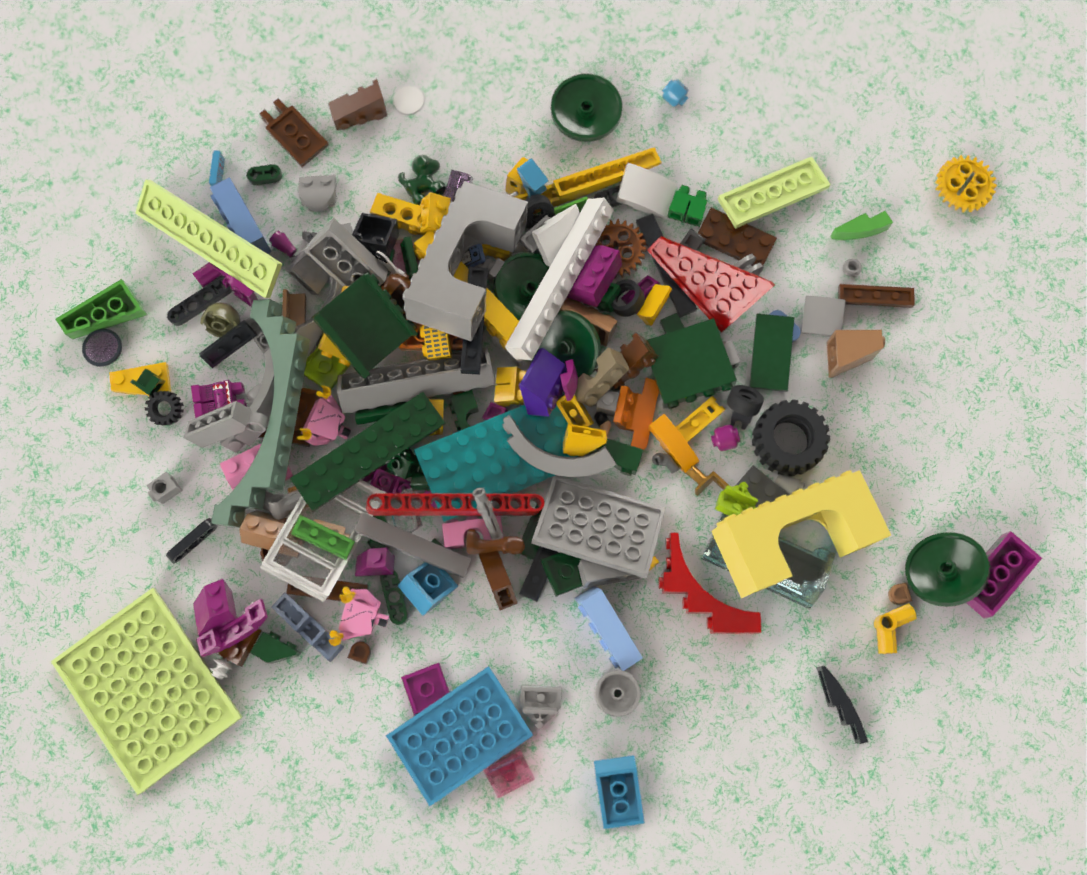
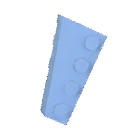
[575,586,643,671]

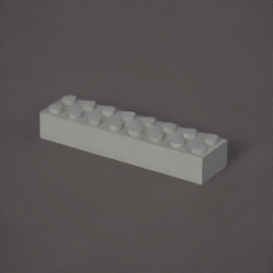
[337,347,495,413]

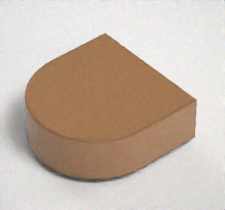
[888,582,912,605]

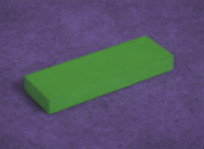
[291,515,355,560]

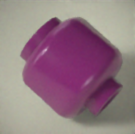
[711,425,741,451]

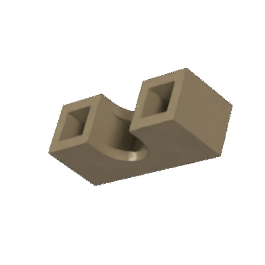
[575,347,629,407]

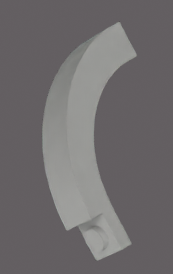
[220,348,274,453]
[502,414,616,477]

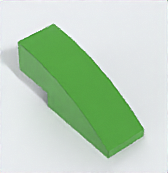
[830,210,893,240]

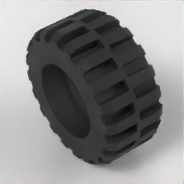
[752,399,830,476]

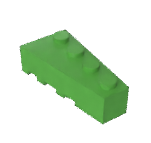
[55,279,148,339]

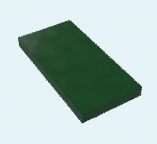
[749,313,795,392]

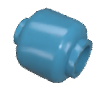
[662,79,688,107]

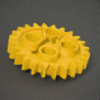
[935,155,997,213]

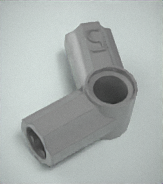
[263,490,307,520]

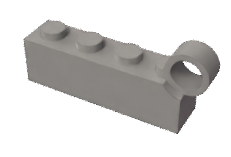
[183,401,268,448]

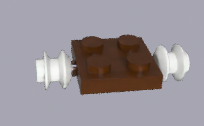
[210,602,262,680]

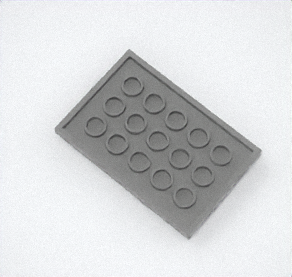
[532,475,666,579]

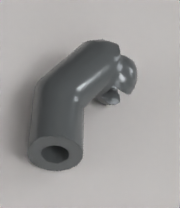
[652,453,680,474]

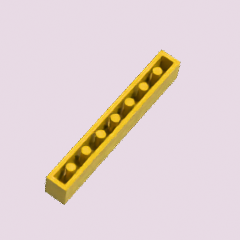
[414,231,519,350]

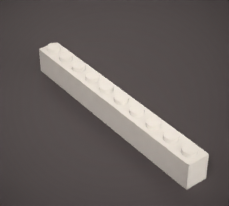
[505,198,614,360]

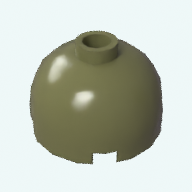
[201,303,241,338]

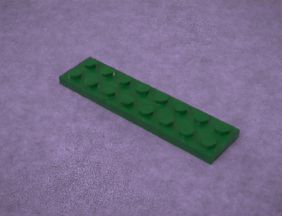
[290,392,445,512]

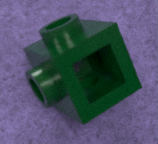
[387,449,420,479]

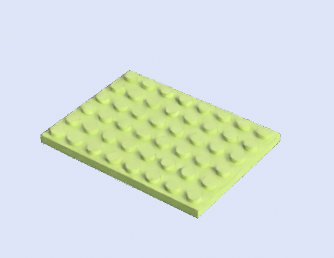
[51,588,243,795]

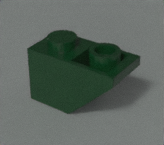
[250,631,301,664]

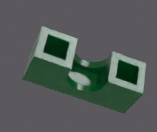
[449,389,479,431]

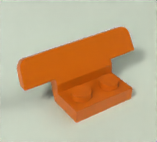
[613,377,659,450]

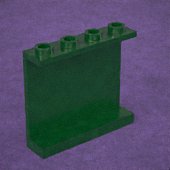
[311,273,417,379]
[647,318,737,409]

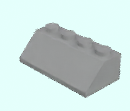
[304,218,389,286]

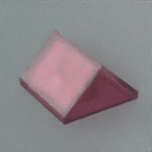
[483,750,535,798]

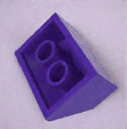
[519,348,568,417]

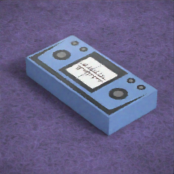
[461,244,486,269]

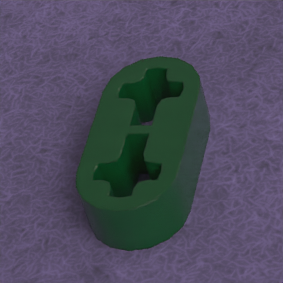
[246,164,283,186]

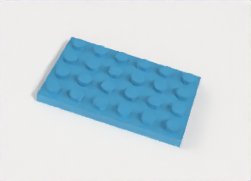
[386,666,533,806]

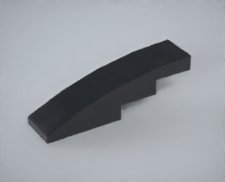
[816,665,868,744]

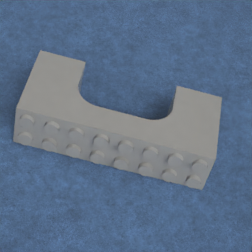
[403,181,528,341]

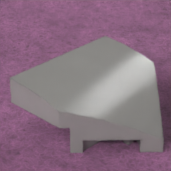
[520,685,561,730]

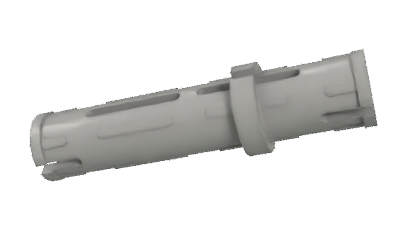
[472,488,503,540]

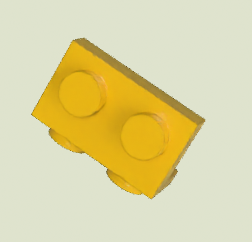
[419,192,451,233]

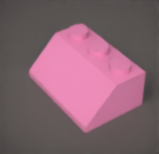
[220,443,293,490]

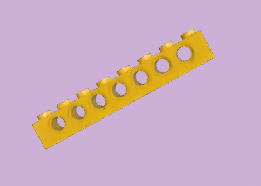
[370,193,512,261]

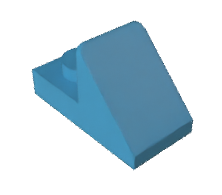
[517,159,548,197]

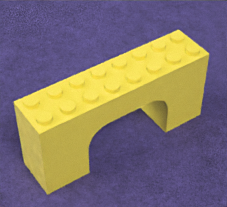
[711,470,891,598]

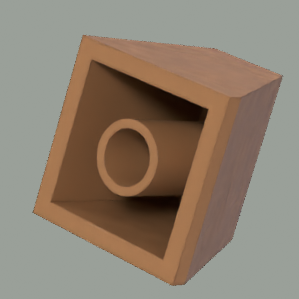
[826,330,885,378]

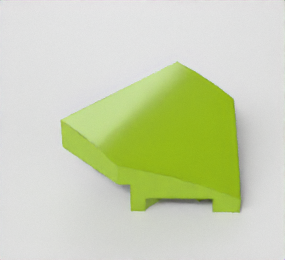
[715,482,758,516]

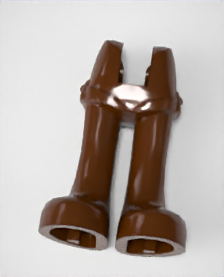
[466,529,525,555]

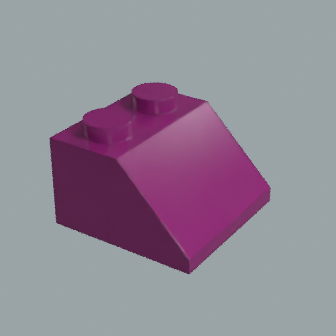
[193,579,237,637]

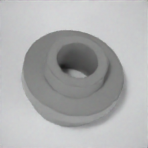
[843,259,862,277]

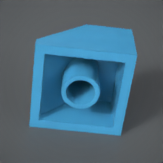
[398,562,458,616]

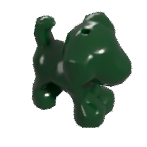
[398,155,448,205]

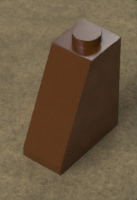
[478,551,518,611]

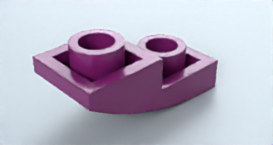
[370,469,413,493]

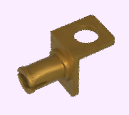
[686,465,729,496]

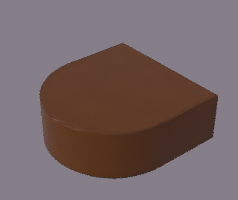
[347,641,371,665]

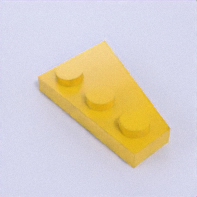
[109,362,171,396]

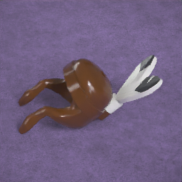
[376,251,411,317]

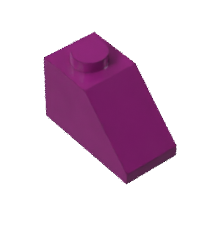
[355,548,395,577]

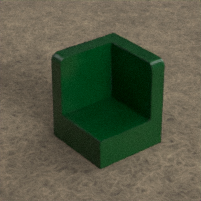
[130,369,165,395]

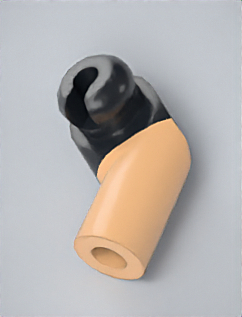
[594,412,611,437]

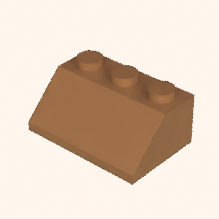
[560,298,618,347]
[239,510,305,558]

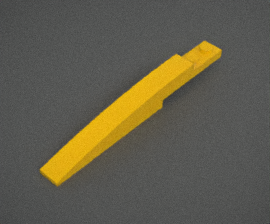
[514,147,661,214]

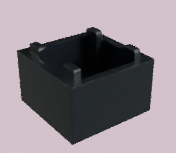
[352,213,399,259]

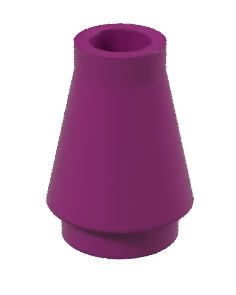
[269,230,297,257]

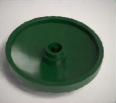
[551,74,622,142]
[494,252,549,321]
[531,310,601,378]
[905,532,990,607]

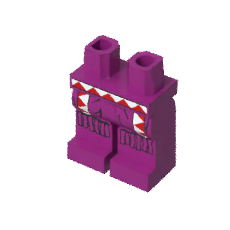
[191,380,247,418]

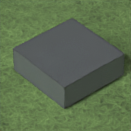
[680,229,706,251]

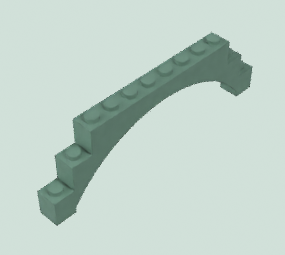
[211,299,310,528]

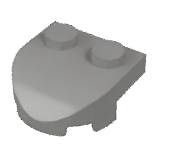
[298,175,337,212]

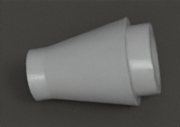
[775,474,805,495]

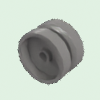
[595,671,640,716]

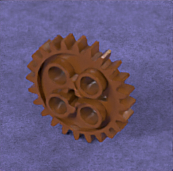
[595,219,647,279]

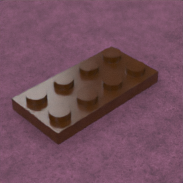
[698,207,777,266]

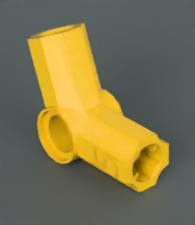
[874,603,917,654]

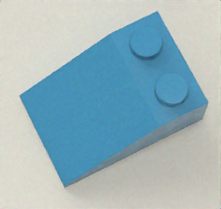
[594,755,645,829]

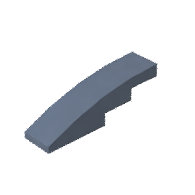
[271,592,344,662]

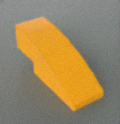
[648,414,699,473]

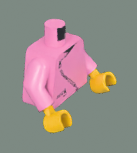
[297,385,351,446]
[329,587,389,646]

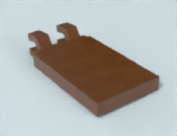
[259,98,329,167]

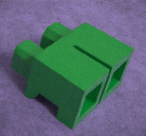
[667,185,708,227]

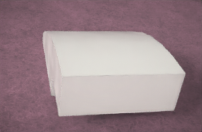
[616,163,677,219]
[531,204,580,267]

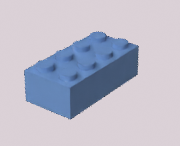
[210,177,272,254]

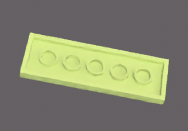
[717,157,830,229]

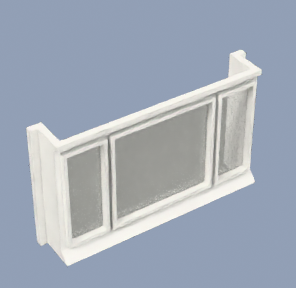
[260,480,386,602]

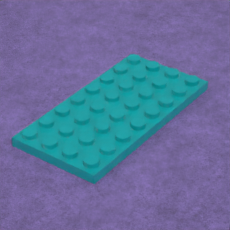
[414,398,577,522]

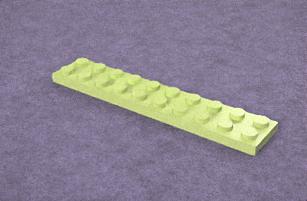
[135,180,282,298]

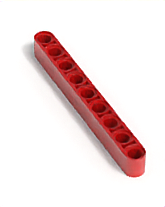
[366,493,545,516]

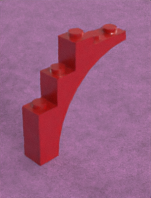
[658,532,761,634]

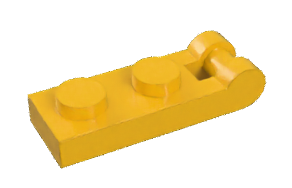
[676,396,726,443]

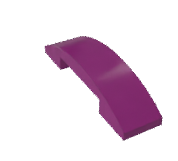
[196,599,268,657]

